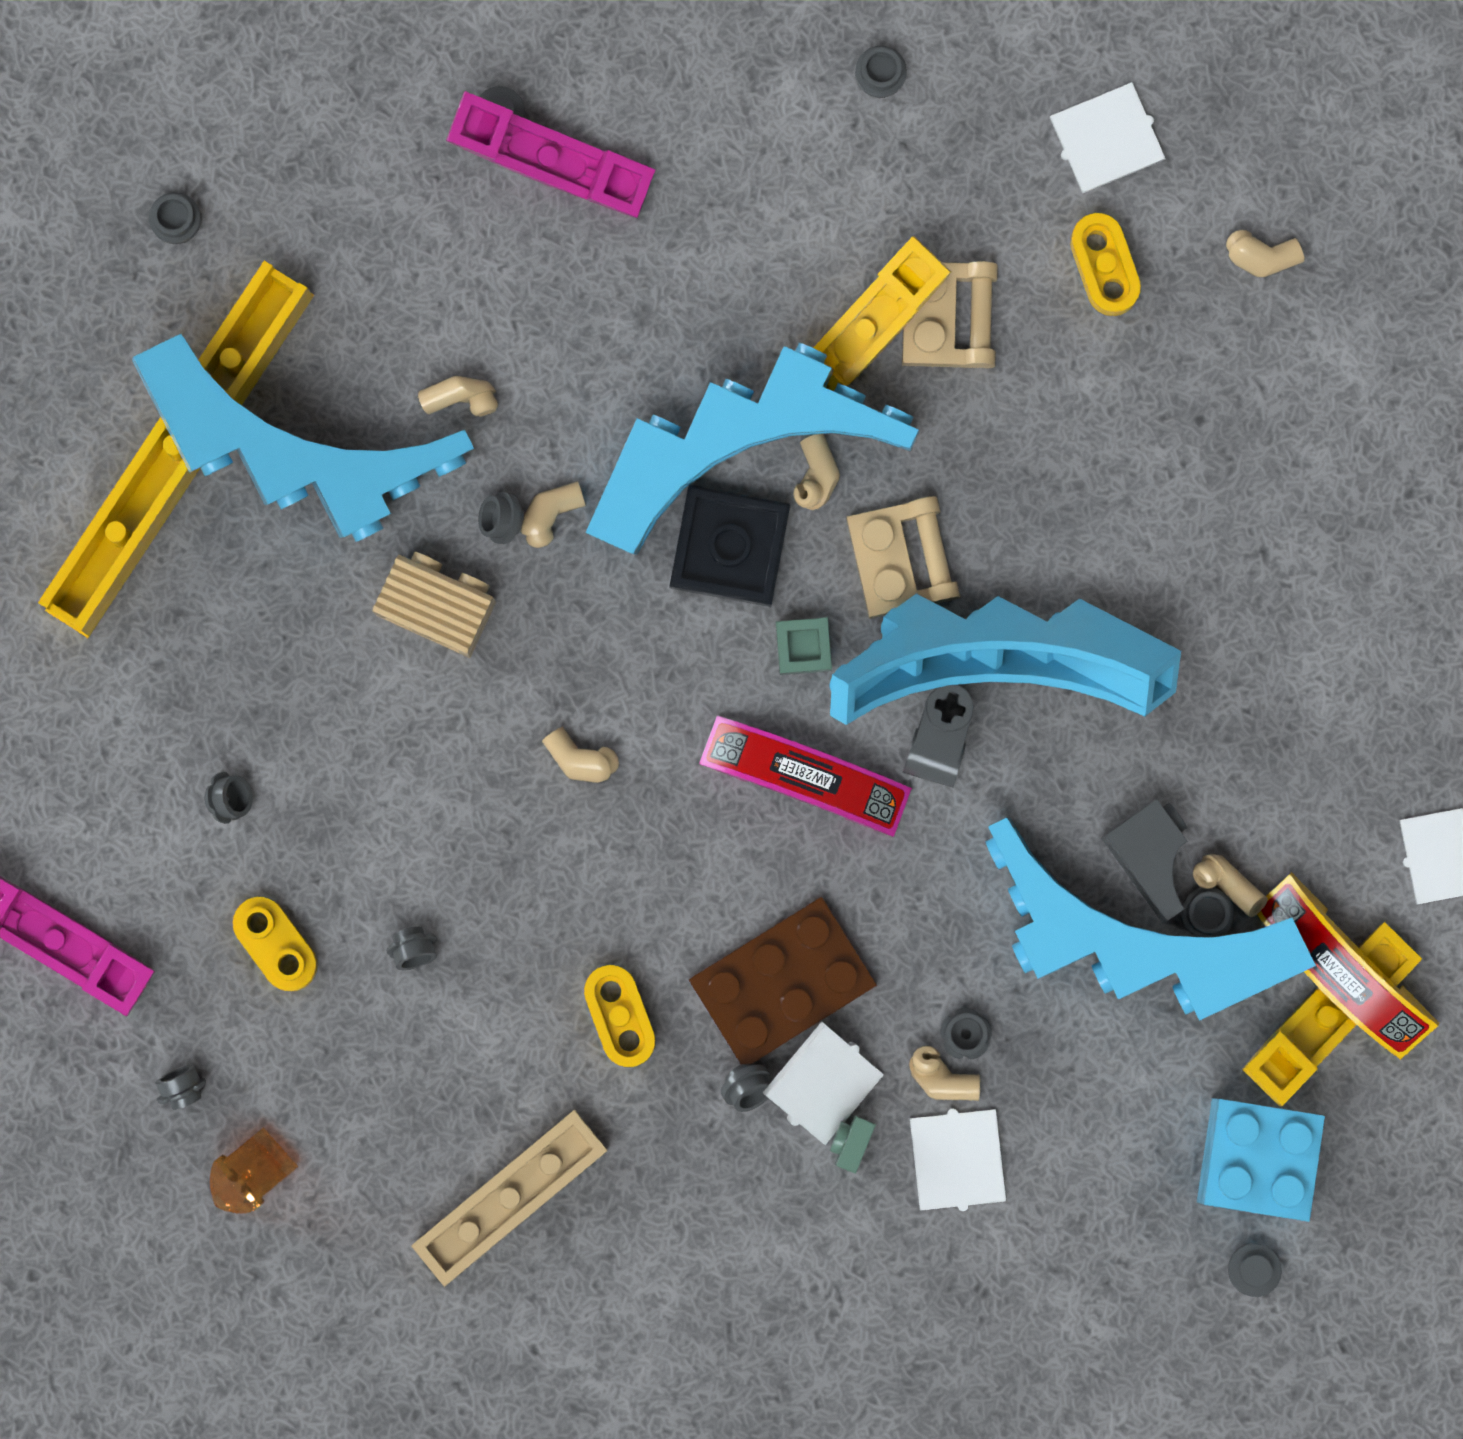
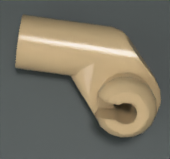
[418,376,498,417]
[793,434,840,510]
[521,481,586,548]
[542,726,619,783]
[1193,854,1268,917]
[909,1046,980,1101]

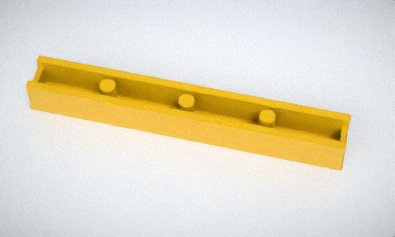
[38,260,314,638]

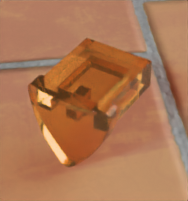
[210,1127,298,1214]

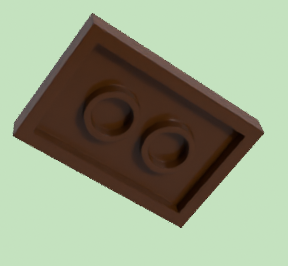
[688,897,877,1065]

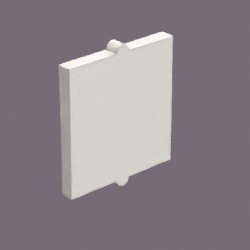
[1050,82,1165,193]
[1399,808,1463,905]
[763,1022,884,1145]
[910,1109,1006,1211]

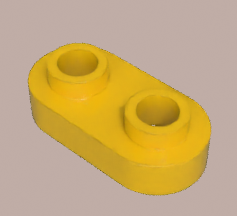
[1070,213,1141,316]
[233,897,318,991]
[584,965,656,1067]

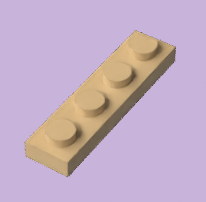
[411,1110,608,1287]

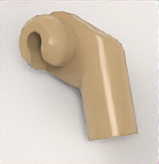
[1226,230,1304,277]

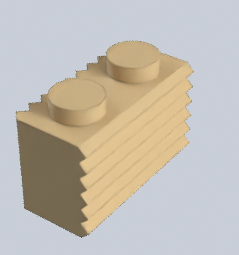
[372,552,496,658]

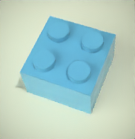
[1197,1098,1325,1222]

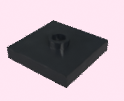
[669,485,790,607]

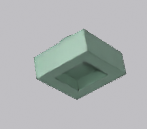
[776,617,832,675]
[830,1115,876,1174]

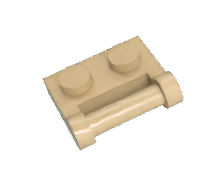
[902,261,998,368]
[846,496,960,619]

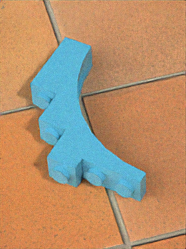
[132,334,474,542]
[586,343,919,555]
[830,593,1181,725]
[985,818,1316,1021]

